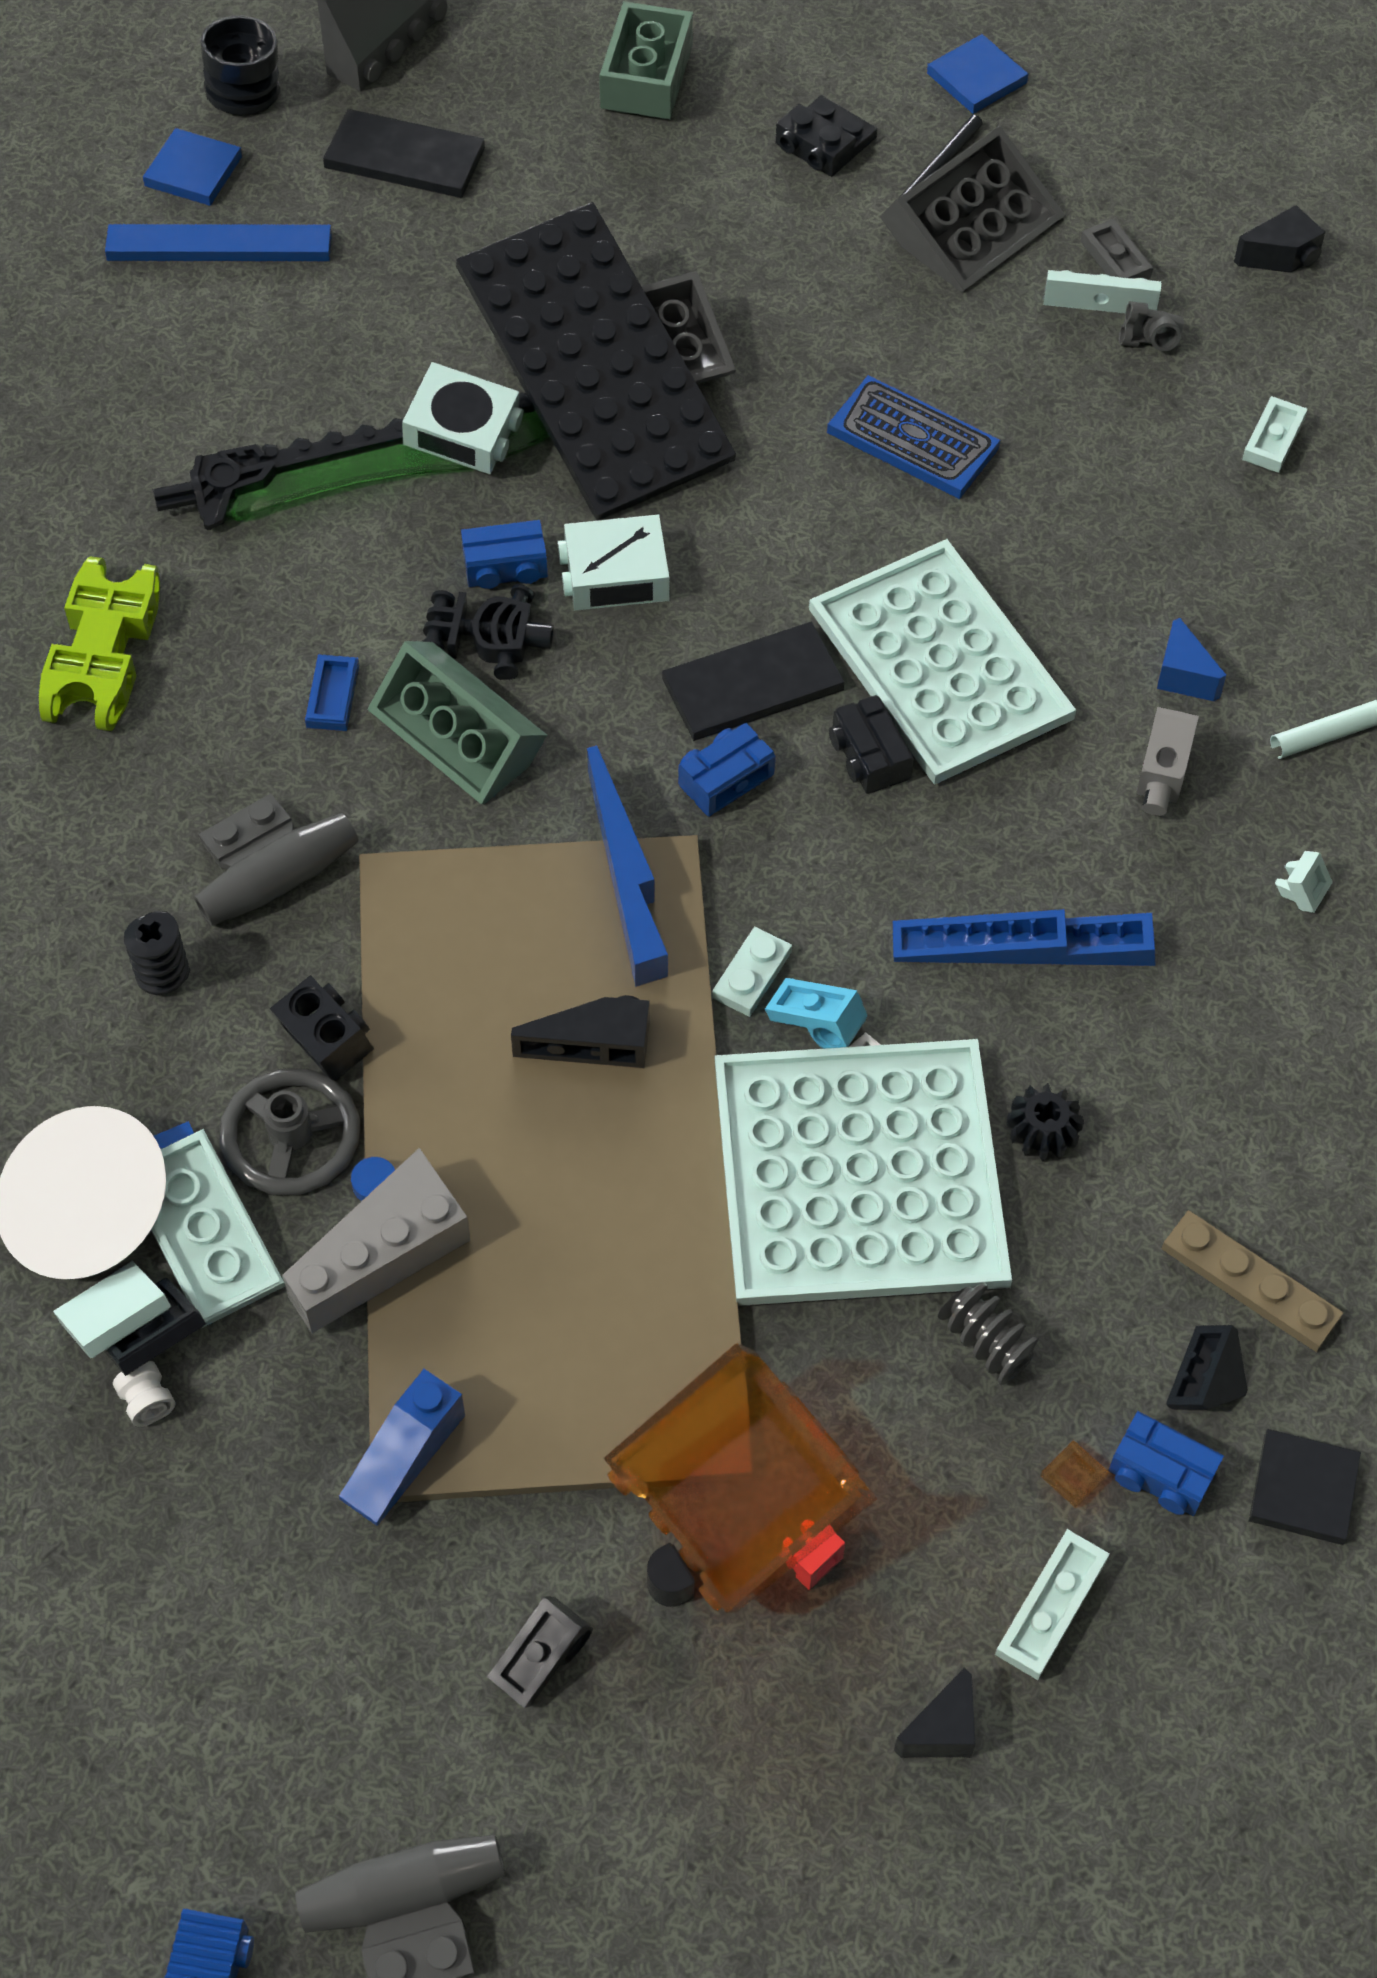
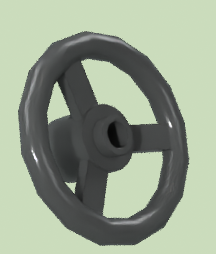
[219,1069,361,1196]

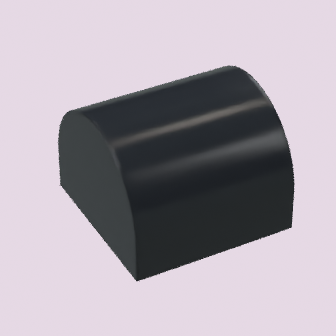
[647,1542,695,1607]

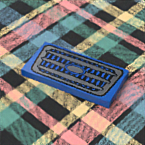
[827,375,1000,499]

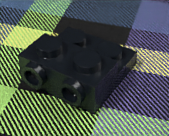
[776,95,877,177]

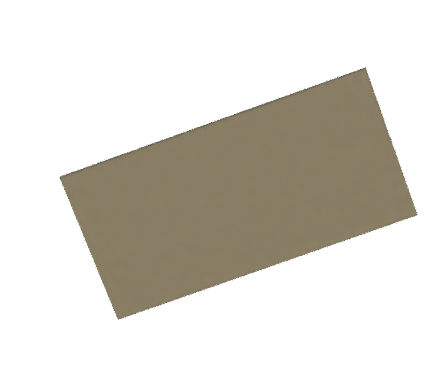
[359,835,752,1502]

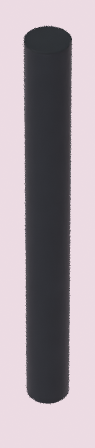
[897,115,983,199]

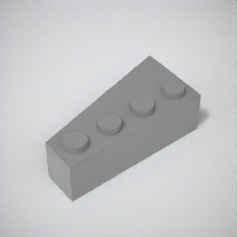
[282,1148,470,1333]

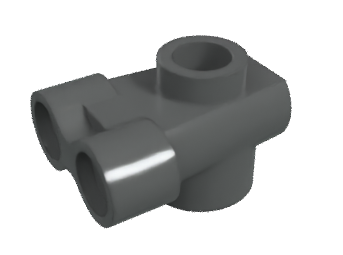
[1119,301,1184,351]

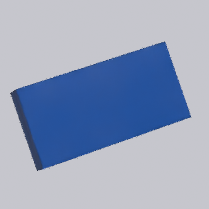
[305,654,359,731]

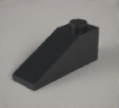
[511,995,650,1068]

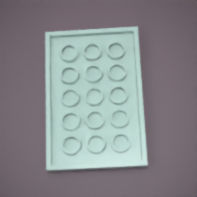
[809,539,1076,785]

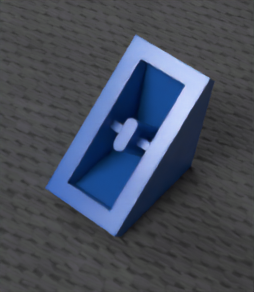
[1157,618,1226,701]

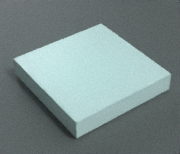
[53,1261,171,1359]

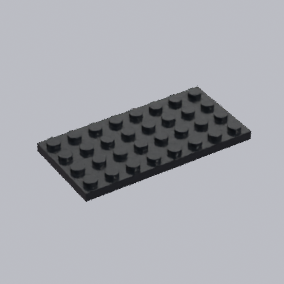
[456,202,736,521]

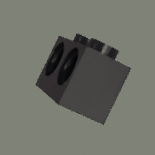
[270,975,374,1081]

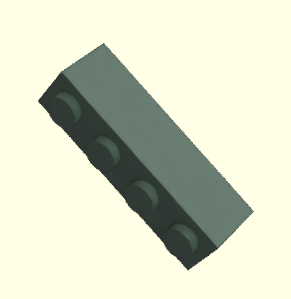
[367,641,547,804]

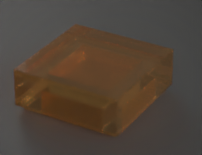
[1040,1440,1109,1508]

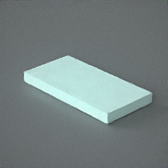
[151,1129,285,1328]

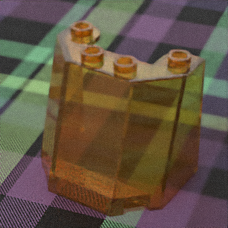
[603,1343,877,1613]

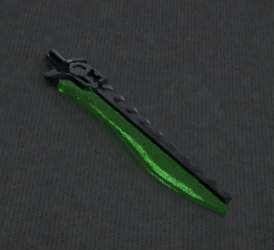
[152,392,550,530]

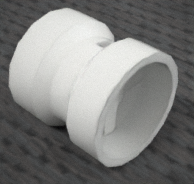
[113,1361,176,1427]

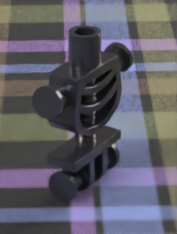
[422,584,554,680]

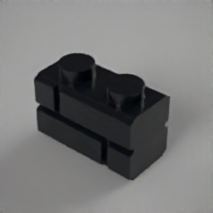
[829,695,914,794]

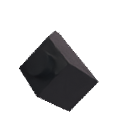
[1234,205,1325,273]

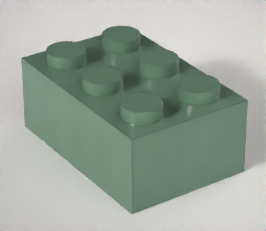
[599,1,693,119]

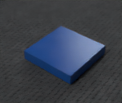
[927,34,1028,114]
[143,128,242,206]

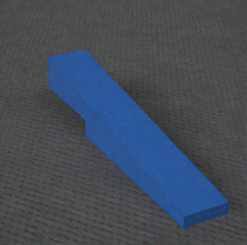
[587,745,668,987]
[893,909,1155,966]

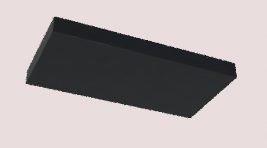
[323,109,485,198]
[662,621,844,741]

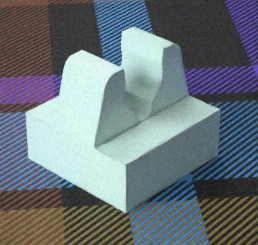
[1275,851,1333,913]

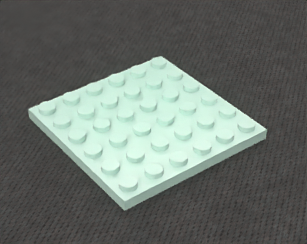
[714,1039,1012,1306]

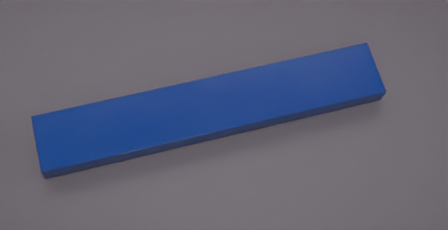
[105,224,332,261]

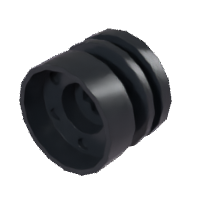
[200,15,280,115]

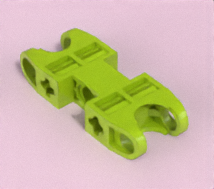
[39,556,160,731]

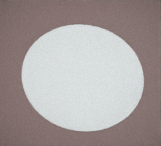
[0,1106,166,1279]

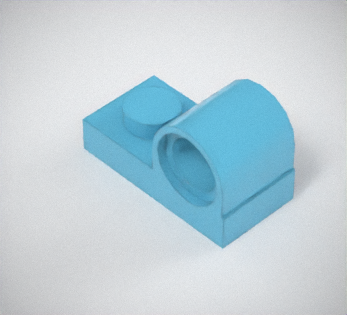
[765,978,867,1049]

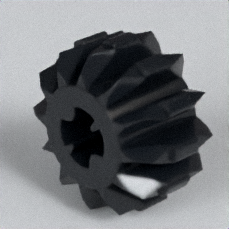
[1006,1083,1084,1162]

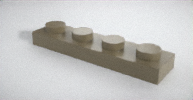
[1161,1210,1344,1353]

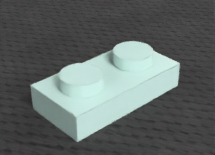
[1242,396,1308,473]
[712,926,792,1017]

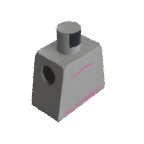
[1136,707,1199,816]

